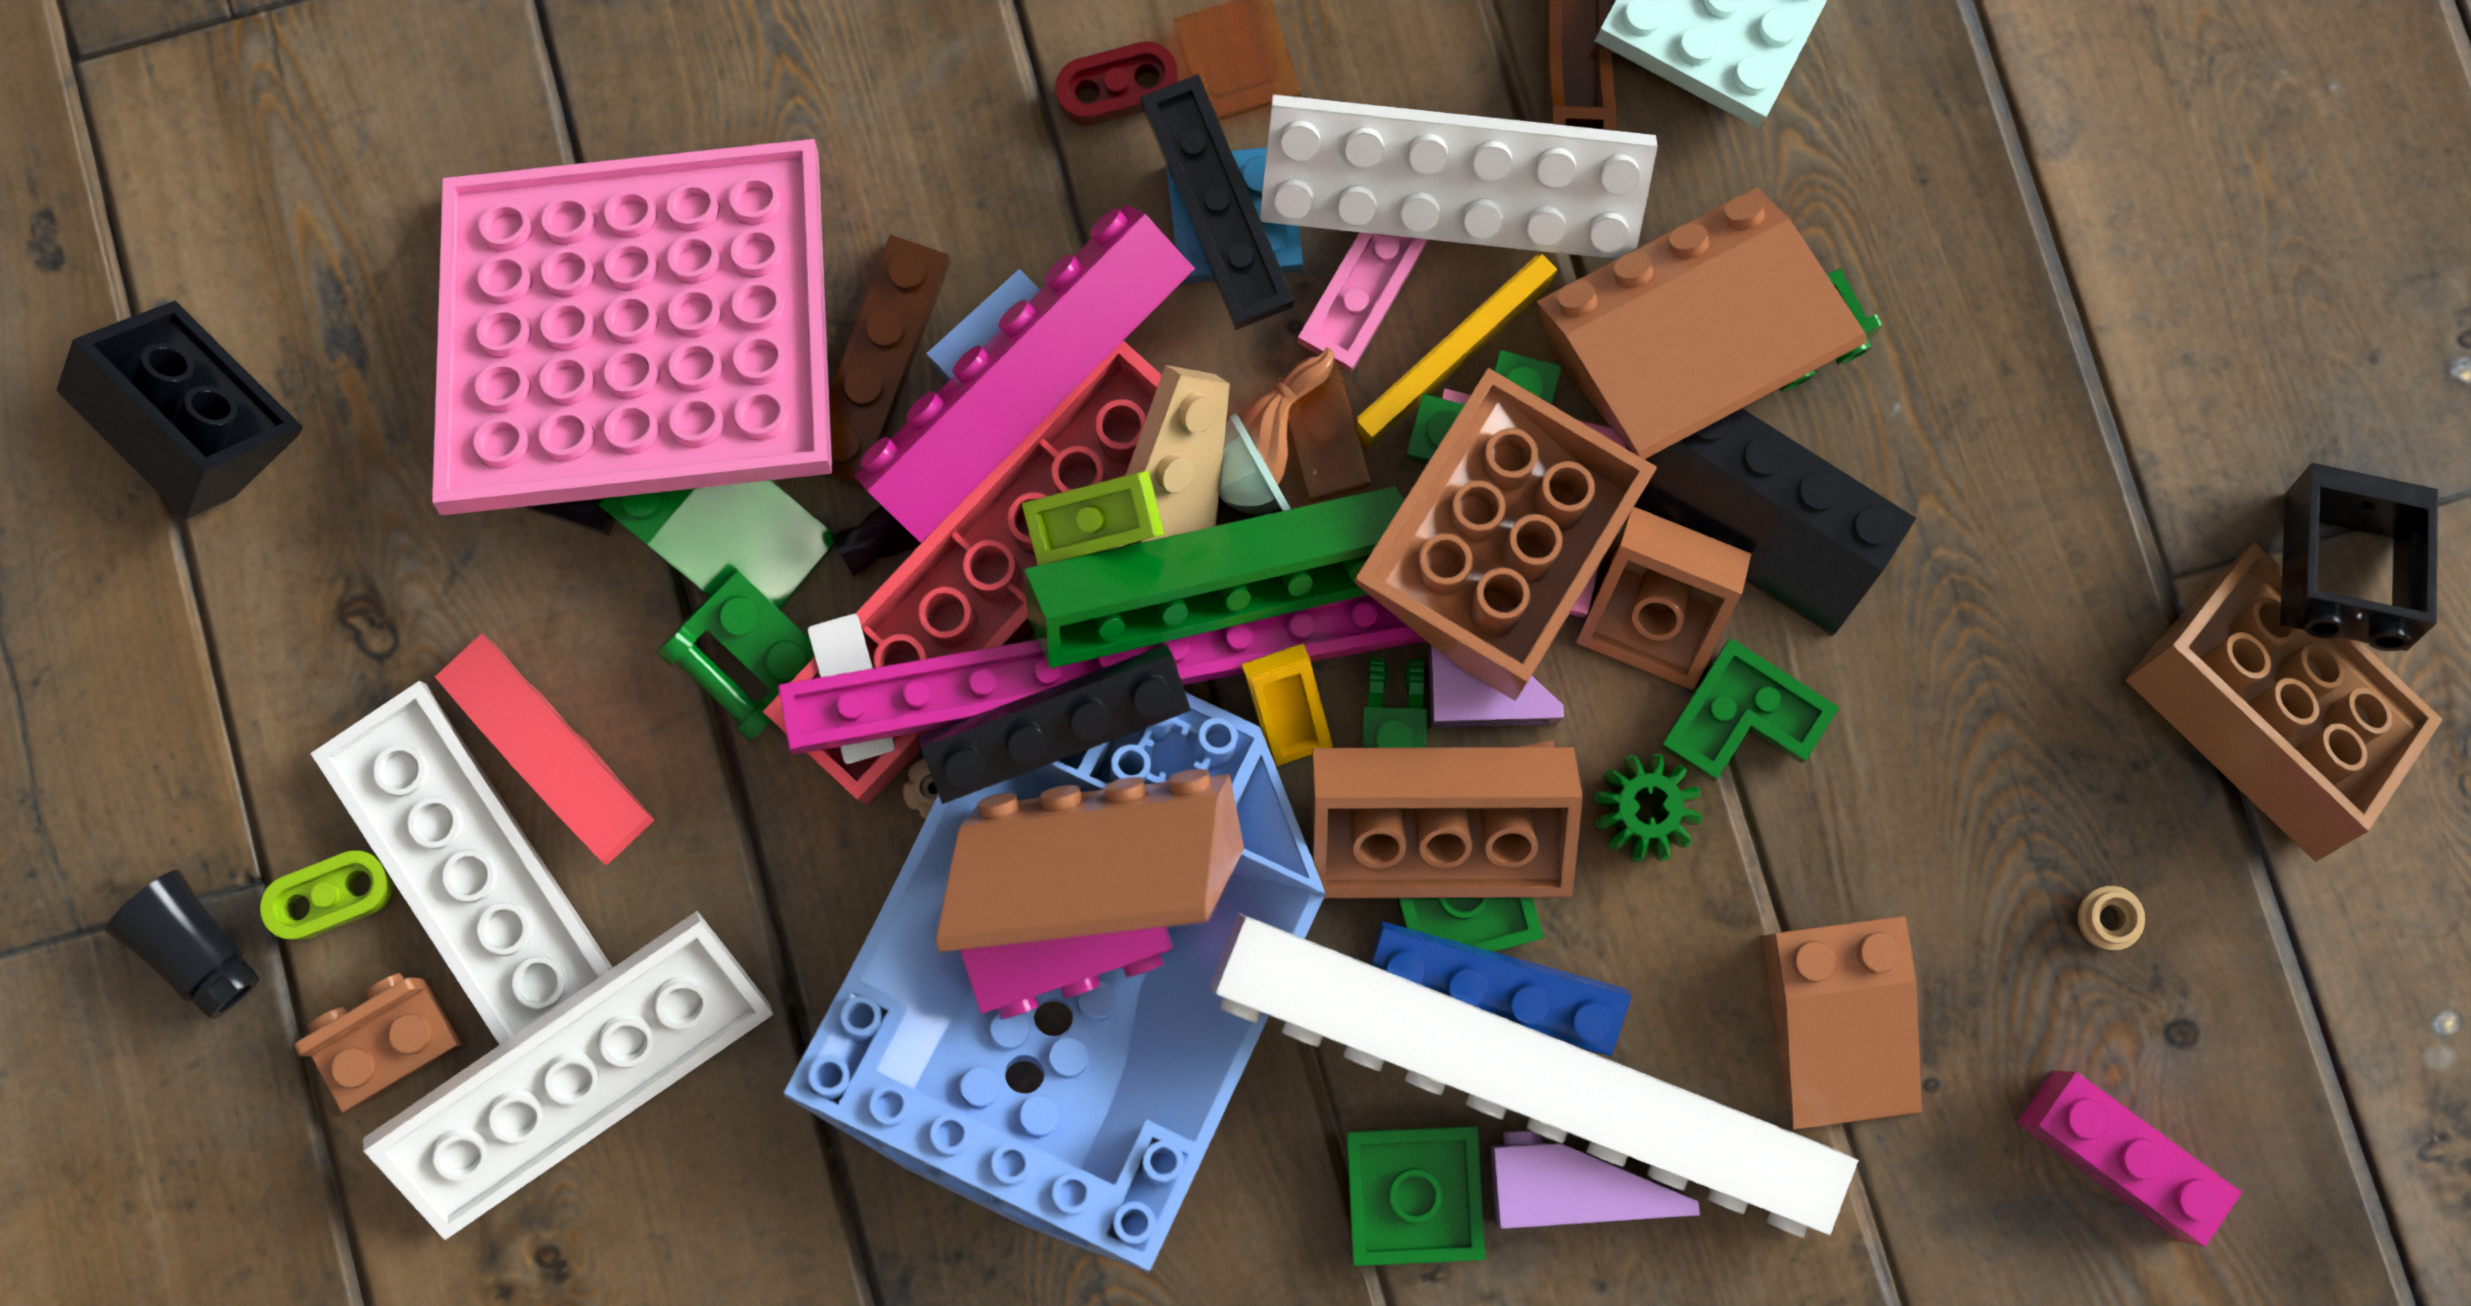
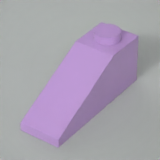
[1488,1130,1700,1229]

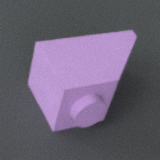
[1427,645,1564,728]

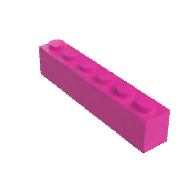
[854,204,1195,543]

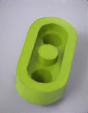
[260,850,394,940]

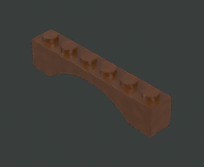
[1545,0,1616,131]

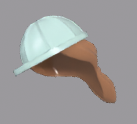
[1219,347,1334,514]

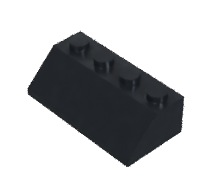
[1634,408,1916,636]

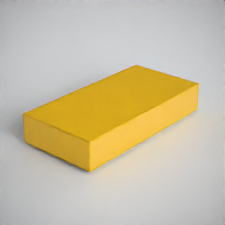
[1242,643,1333,766]

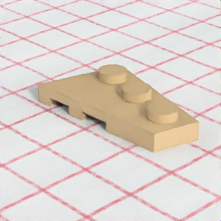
[1107,365,1230,550]

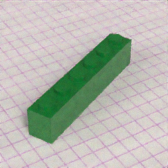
[1024,486,1404,669]

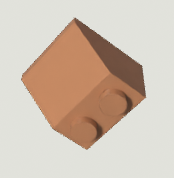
[1576,507,1751,691]

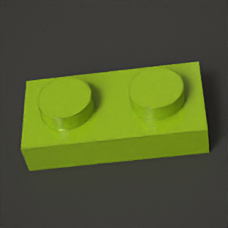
[1022,471,1165,566]

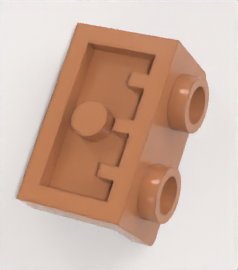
[294,973,463,1113]

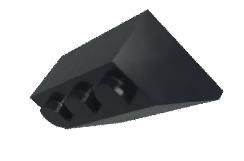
[56,300,303,520]

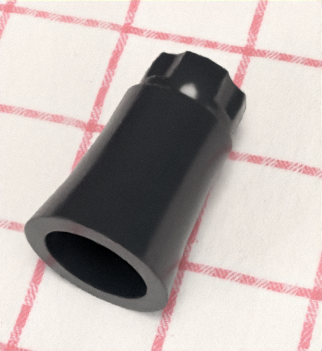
[105,869,260,1019]

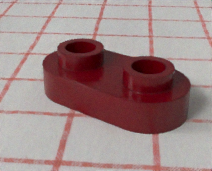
[1055,41,1178,125]

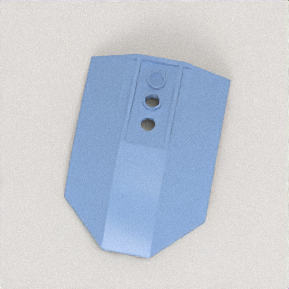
[783,692,1326,1273]

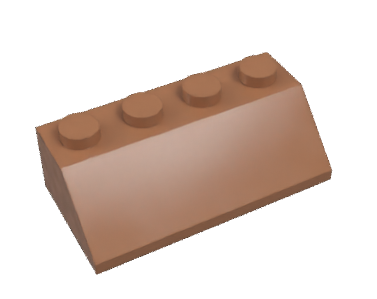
[1311,747,1583,898]

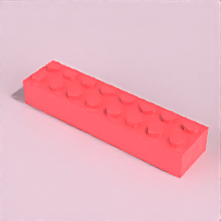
[763,341,1162,806]

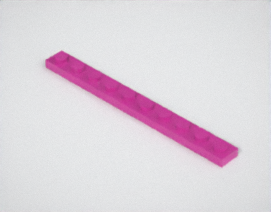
[778,594,1426,755]

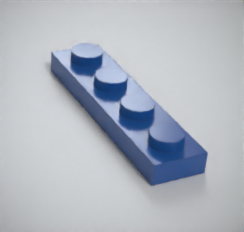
[1367,921,1632,1056]

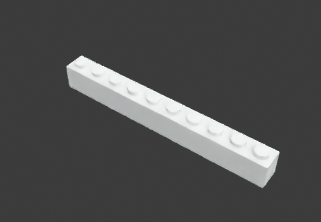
[1209,913,1858,1238]

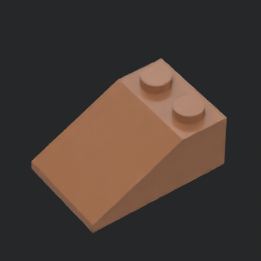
[1761,916,1922,1130]

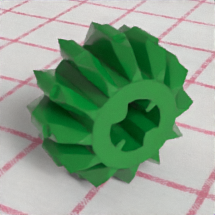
[1591,754,1703,863]

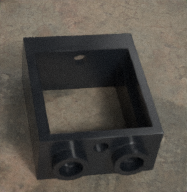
[2280,463,2438,651]

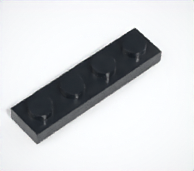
[1140,74,1294,330]
[917,644,1191,804]

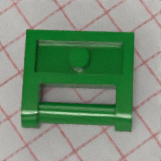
[656,569,815,741]

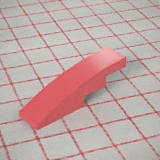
[435,633,655,865]

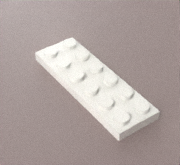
[1260,95,1658,259]
[310,681,613,1045]
[363,911,774,1240]

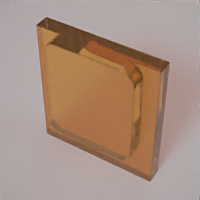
[1174,0,1301,121]

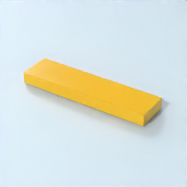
[1354,254,1557,450]

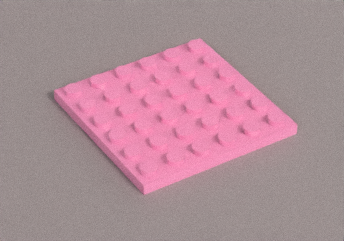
[432,139,832,516]

